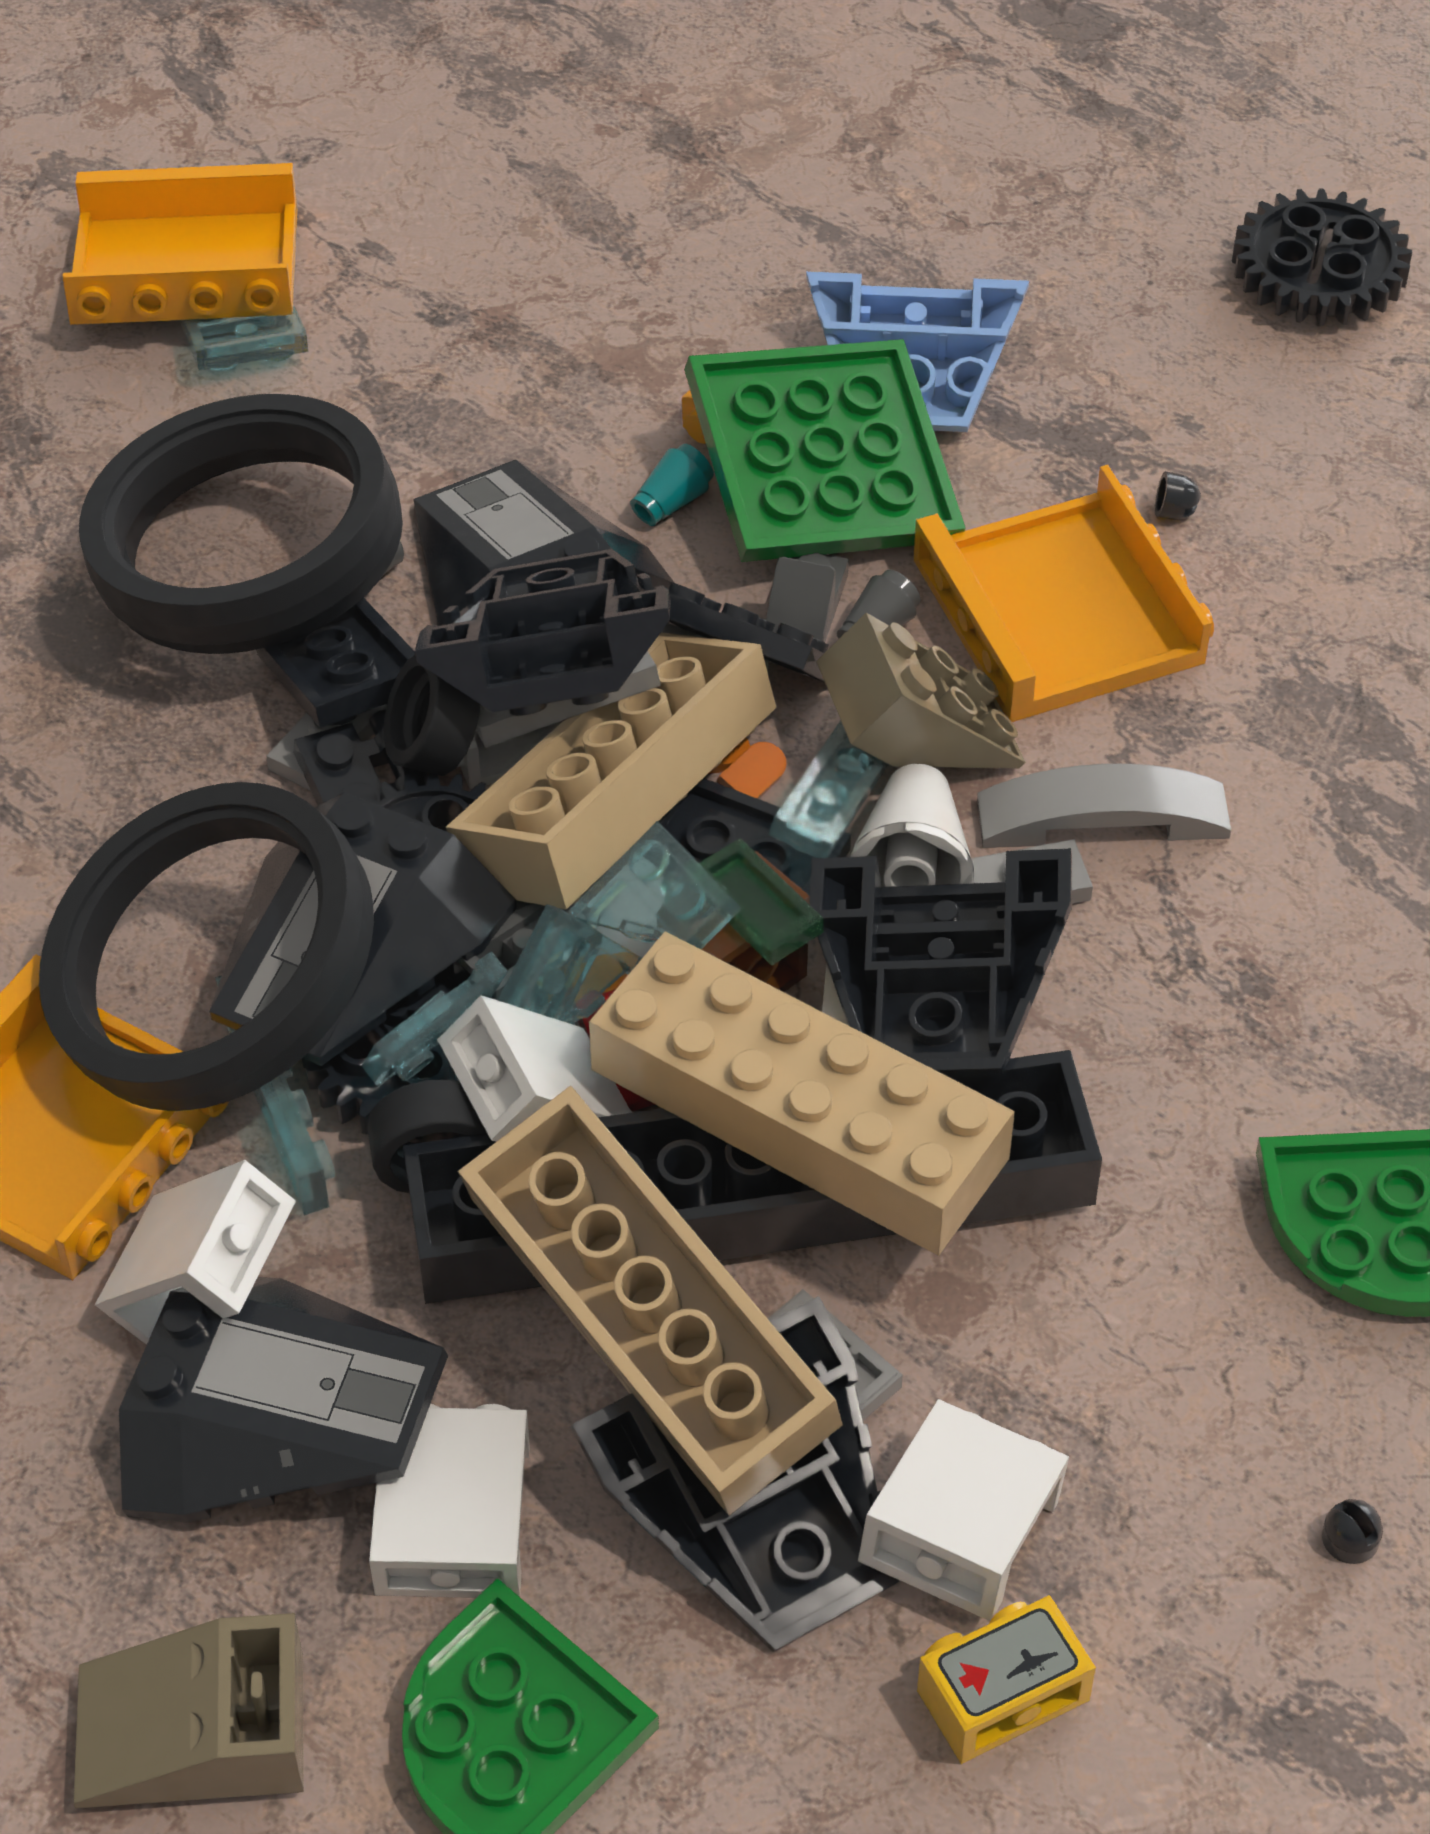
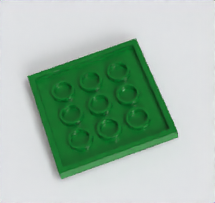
[684,339,966,562]

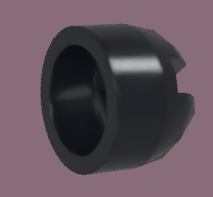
[1155,471,1201,520]
[1322,1499,1383,1564]

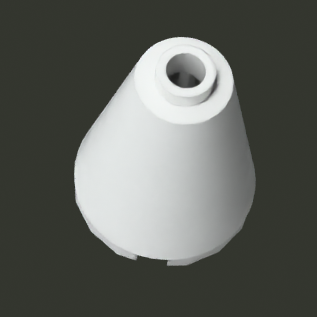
[849,764,974,887]

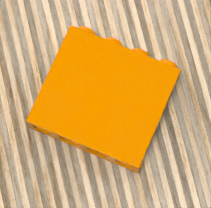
[63,163,298,325]
[914,465,1214,722]
[0,954,229,1280]

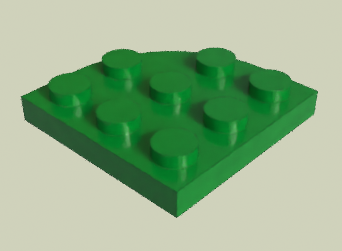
[1256,1129,1430,1317]
[402,1578,659,1834]

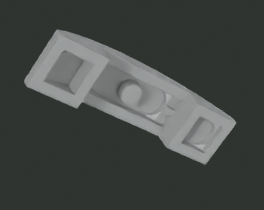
[977,764,1231,848]

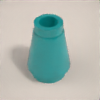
[630,443,714,526]

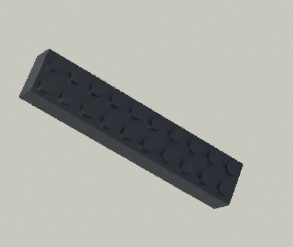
[403,1050,1102,1304]

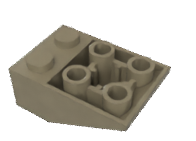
[816,613,1026,769]
[74,1613,304,1808]

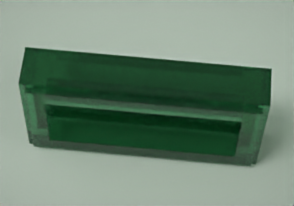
[689,838,824,966]

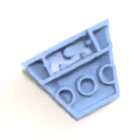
[806,271,1029,432]

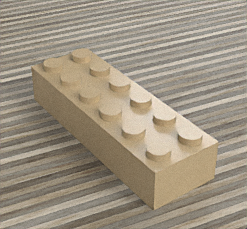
[446,632,776,909]
[589,931,1015,1256]
[458,1085,842,1516]

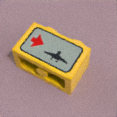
[917,1595,1096,1764]

